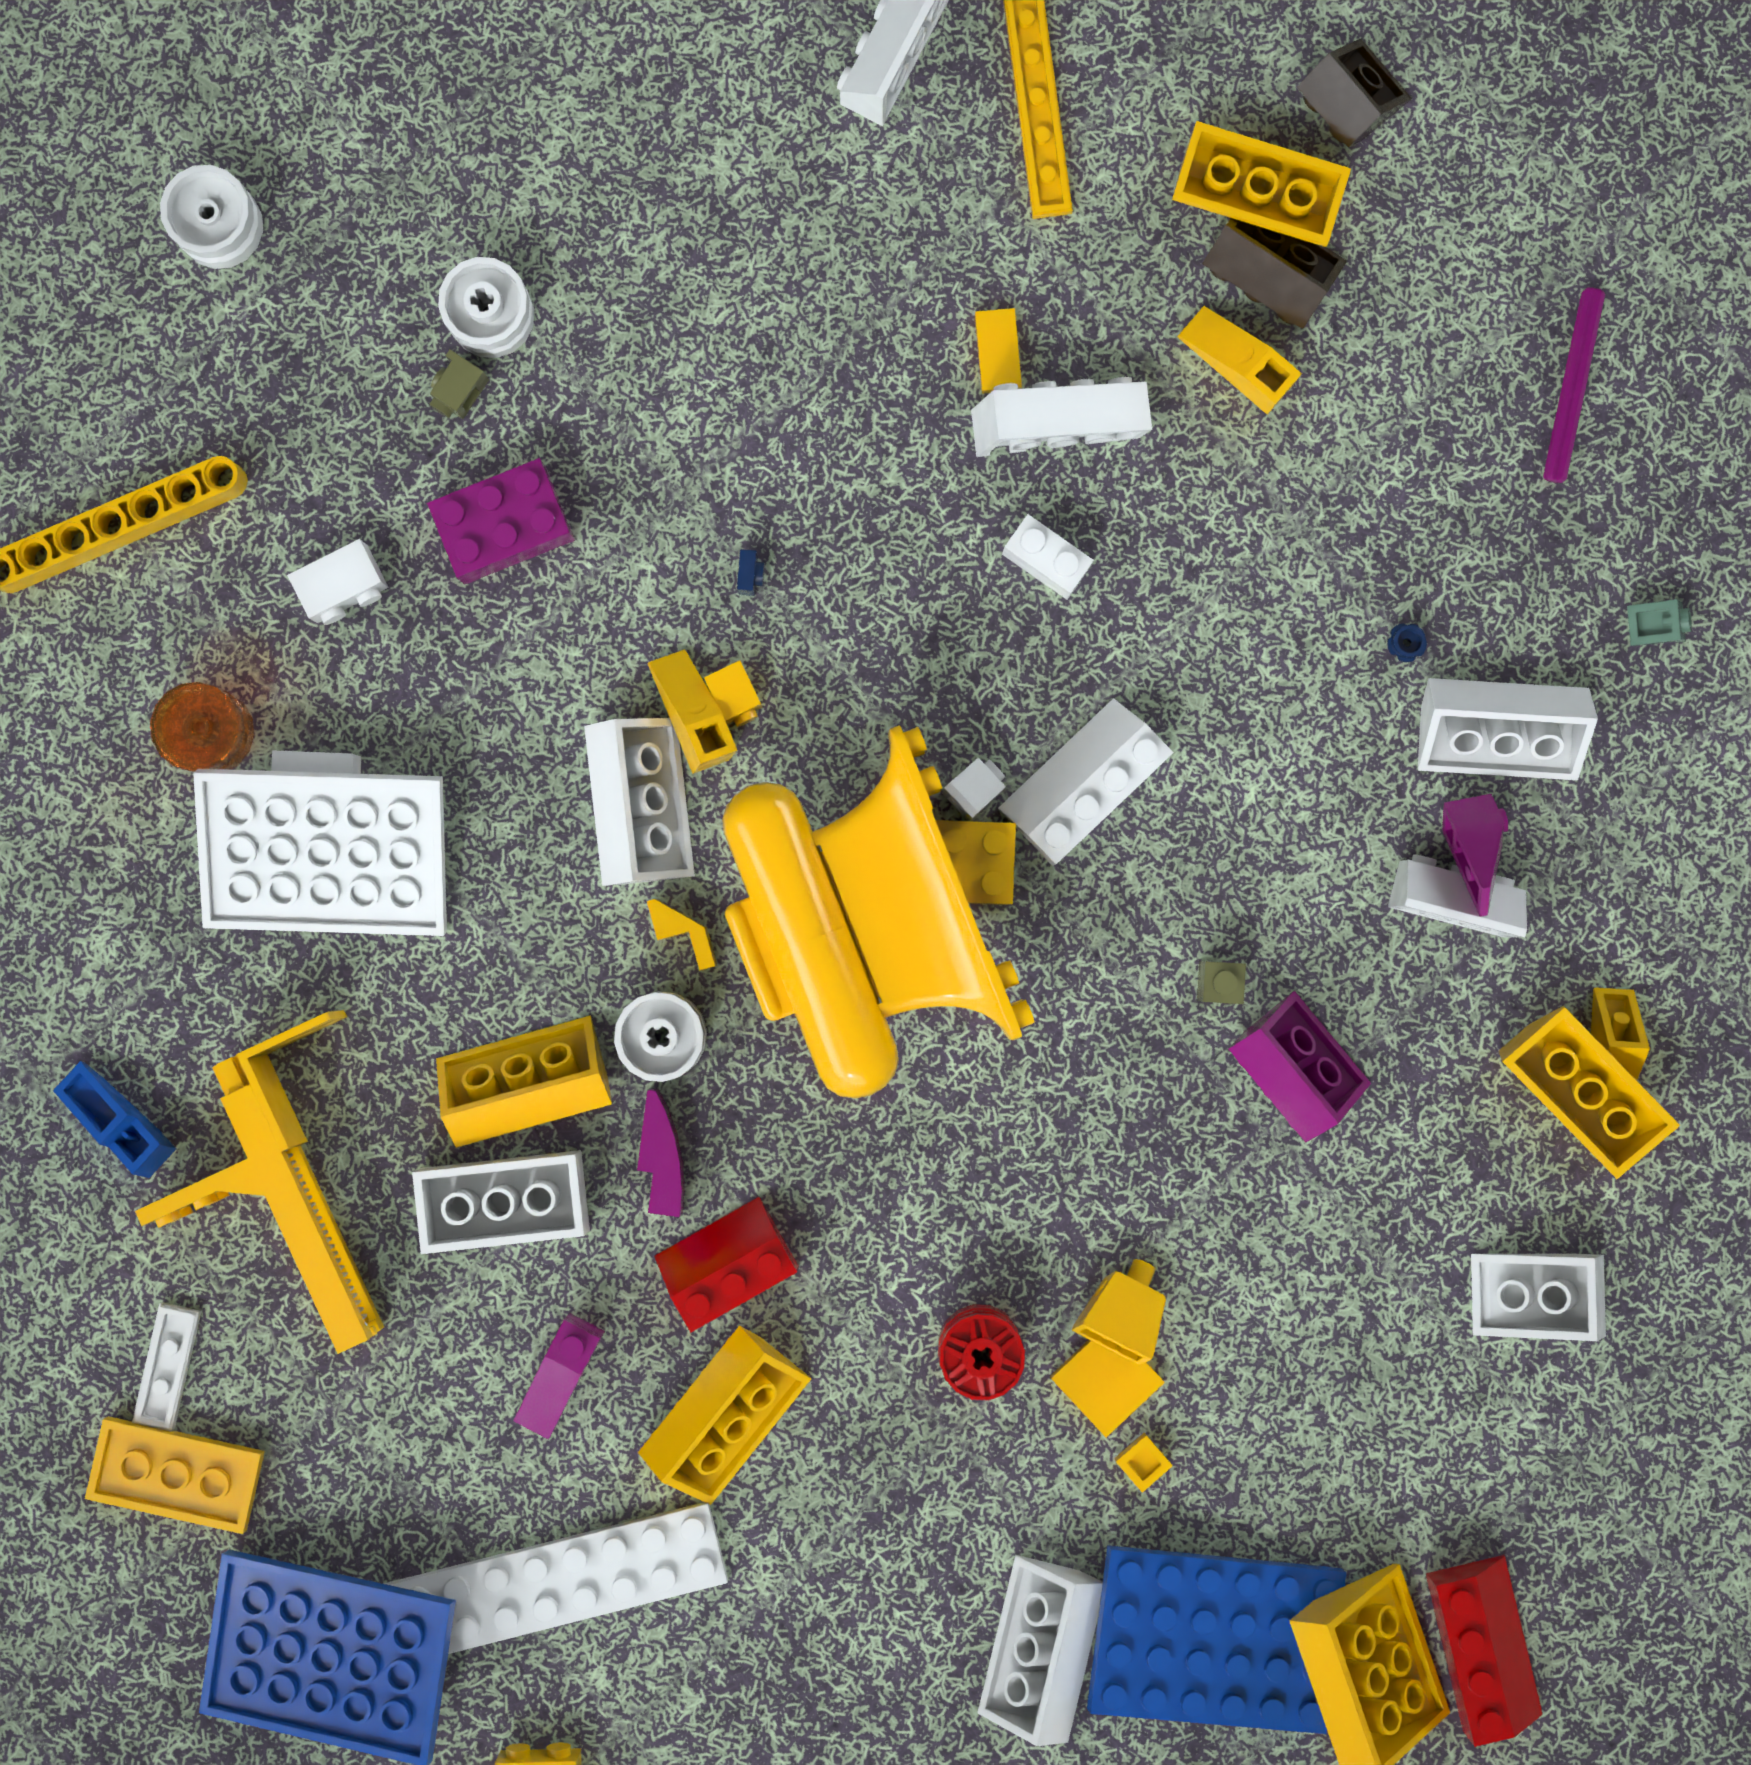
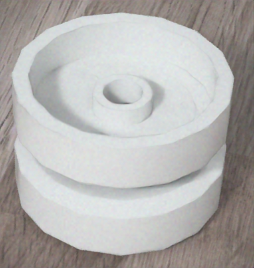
[160,165,263,269]
[438,257,534,358]
[614,991,707,1082]

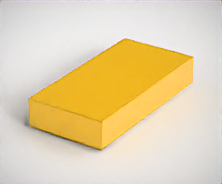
[975,308,1022,394]

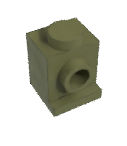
[429,349,489,419]

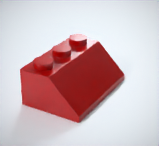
[654,1196,799,1333]

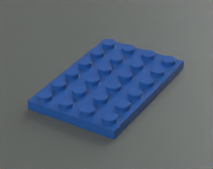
[1087,1545,1346,1734]
[199,1549,456,1765]

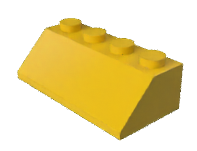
[1172,121,1351,247]
[1499,1006,1680,1179]
[436,1015,612,1148]
[638,1325,811,1505]

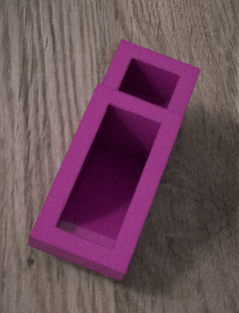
[637,1088,685,1217]

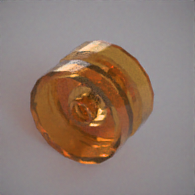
[150,682,254,772]

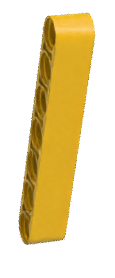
[0,456,248,593]

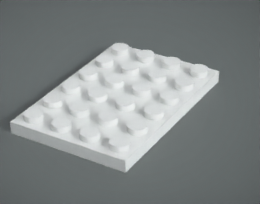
[193,769,447,936]

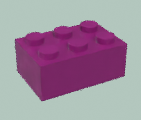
[427,458,575,585]

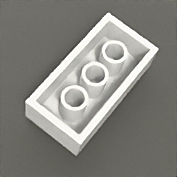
[412,1150,590,1254]

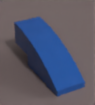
[53,1061,176,1178]

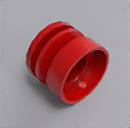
[938,1304,1025,1401]

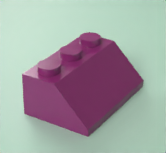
[1229,990,1371,1143]

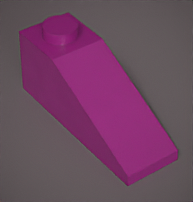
[1442,794,1508,917]
[513,1313,605,1440]

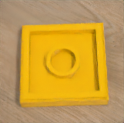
[1050,1340,1165,1438]

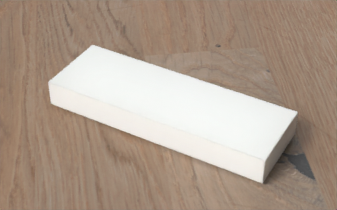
[132,1302,202,1431]

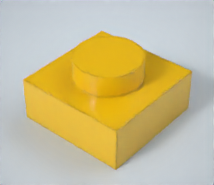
[1114,1432,1172,1493]

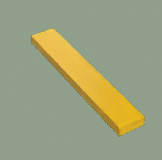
[1003,0,1073,219]

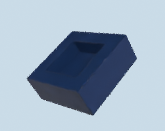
[737,549,765,596]

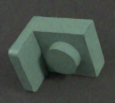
[1627,599,1692,647]

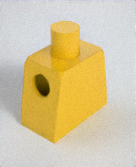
[1072,1259,1166,1365]

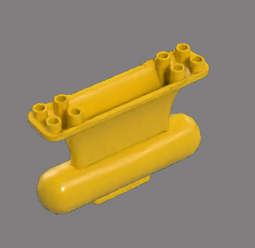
[722,725,1035,1099]

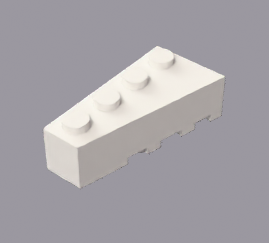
[971,377,1152,457]

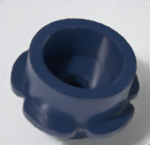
[1387,623,1427,663]

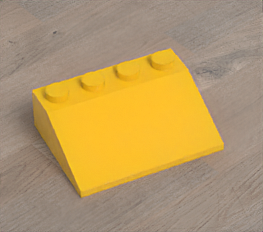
[1289,1564,1451,1765]

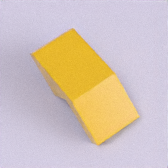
[647,899,718,971]

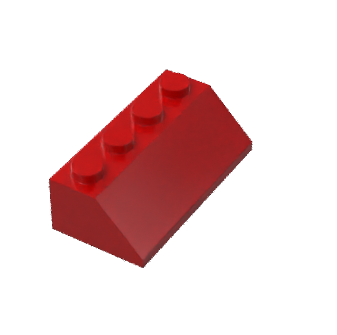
[1425,1555,1543,1747]

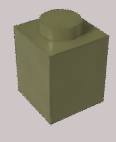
[1197,961,1246,1004]

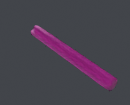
[1543,287,1605,483]

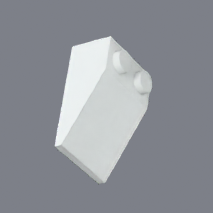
[1471,1254,1606,1341]

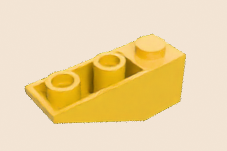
[1177,306,1302,415]
[647,649,737,774]

